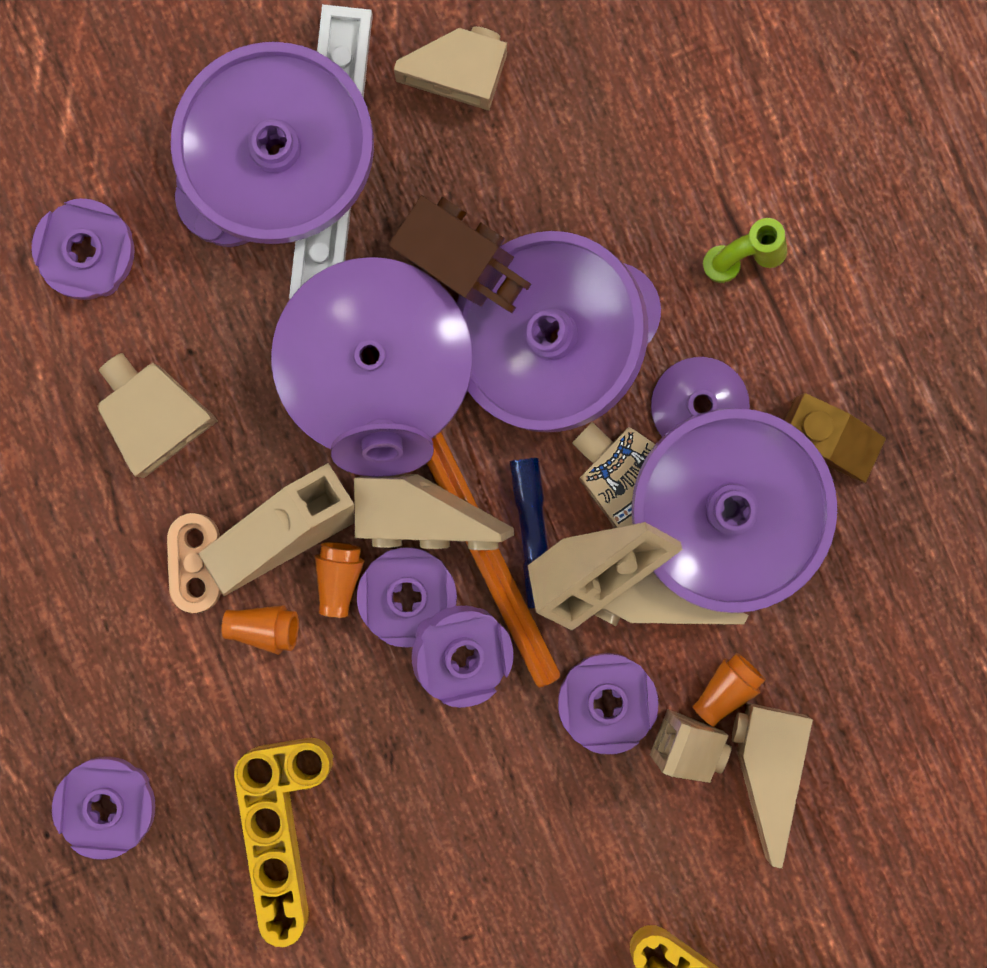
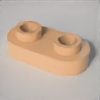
[167,513,221,613]

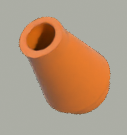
[315,542,364,618]
[222,605,299,655]
[692,653,766,727]

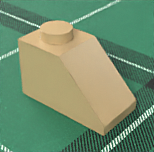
[394,26,507,111]

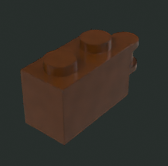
[389,195,532,314]

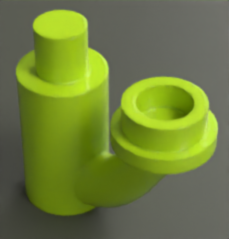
[703,218,788,283]

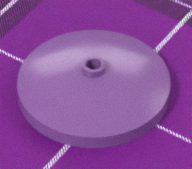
[171,42,374,244]
[456,231,648,432]
[271,257,472,449]
[632,408,837,613]

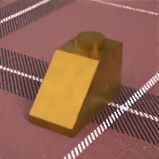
[784,393,886,483]

